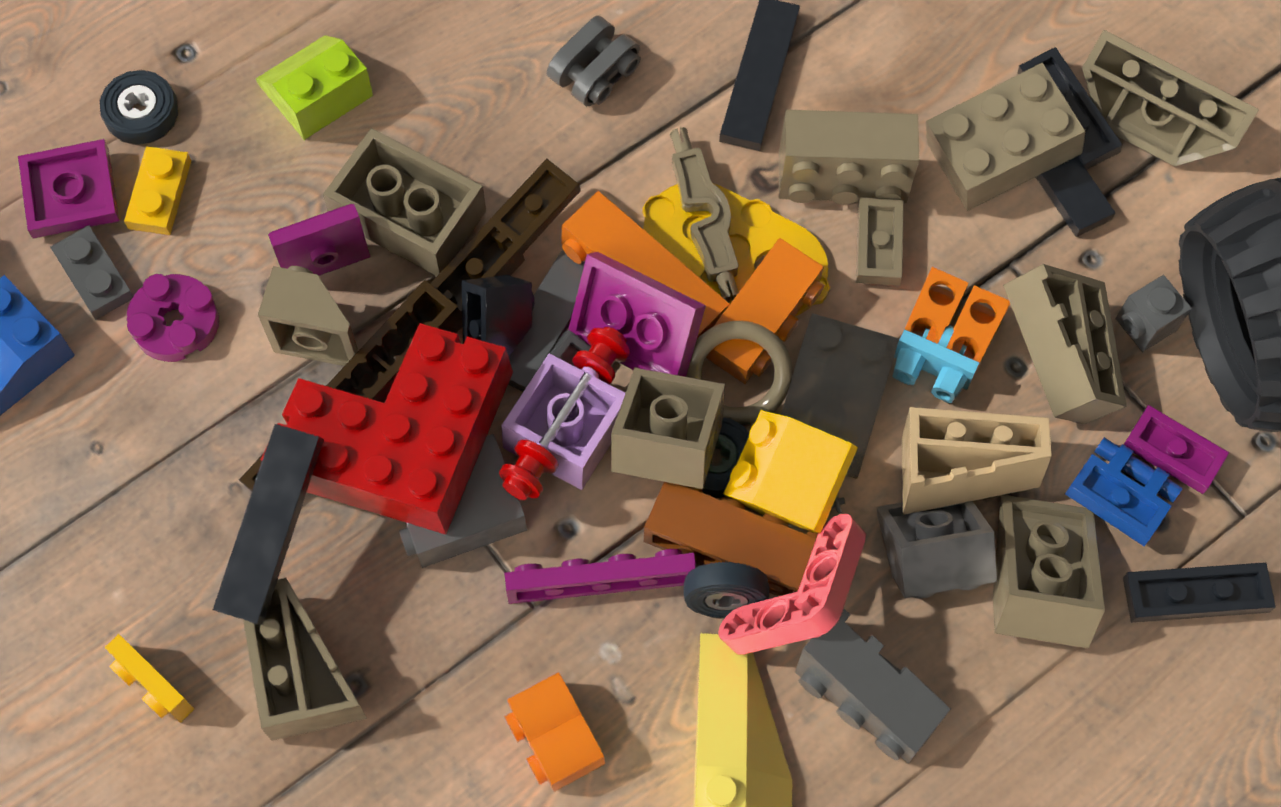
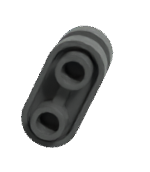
[547,16,641,107]

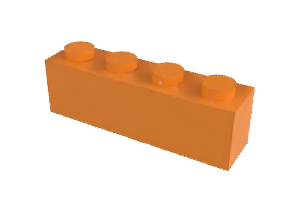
[561,191,730,339]

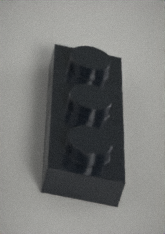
[1017,47,1122,170]
[1123,562,1276,623]

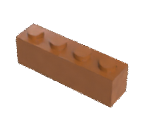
[643,482,818,596]

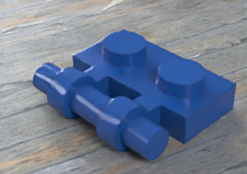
[1065,437,1183,546]

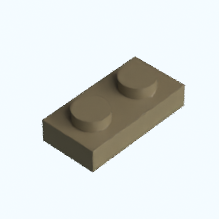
[856,197,903,286]

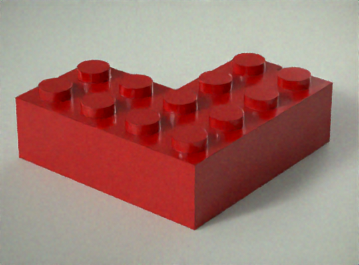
[261,323,513,535]

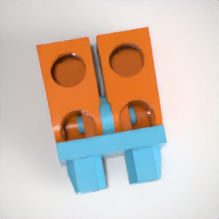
[892,267,1010,403]

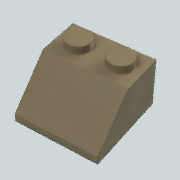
[258,266,358,366]

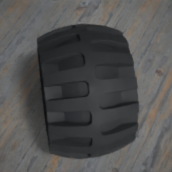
[1178,177,1281,432]

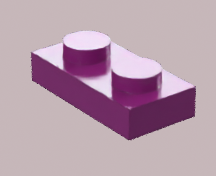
[1124,405,1229,494]

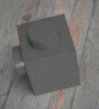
[1115,274,1192,352]

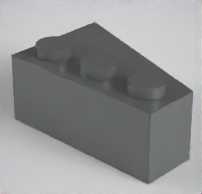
[795,608,951,763]

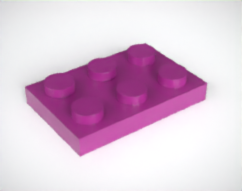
[568,252,706,377]

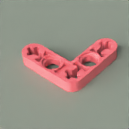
[718,513,866,655]

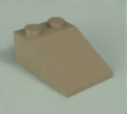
[993,495,1105,648]

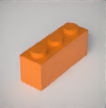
[706,237,825,384]

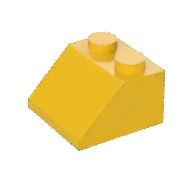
[723,410,858,534]

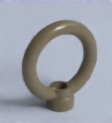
[686,321,793,425]

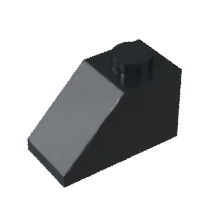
[462,275,535,357]

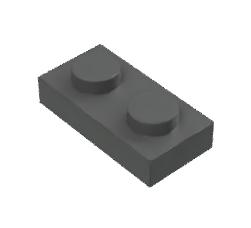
[50,225,133,320]

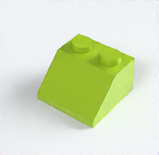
[256,35,373,140]

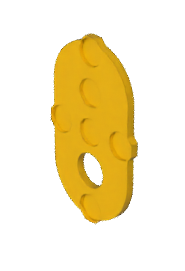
[642,183,830,316]

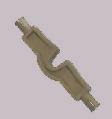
[670,127,739,304]

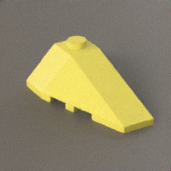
[694,633,792,807]

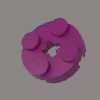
[127,274,219,362]

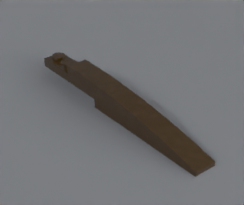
[239,158,581,491]

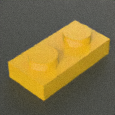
[124,146,192,235]
[104,634,195,723]

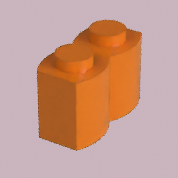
[504,672,606,792]

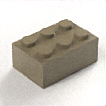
[926,63,1085,211]
[779,110,919,204]
[323,128,486,276]

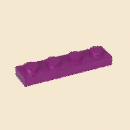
[504,549,696,604]

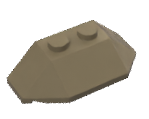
[1082,30,1259,166]

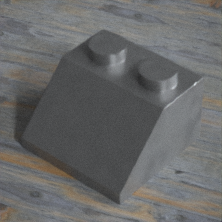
[877,501,997,598]

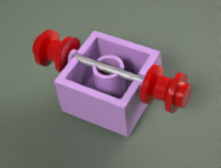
[499,327,630,500]

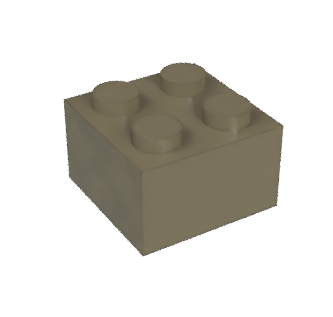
[611,368,725,489]

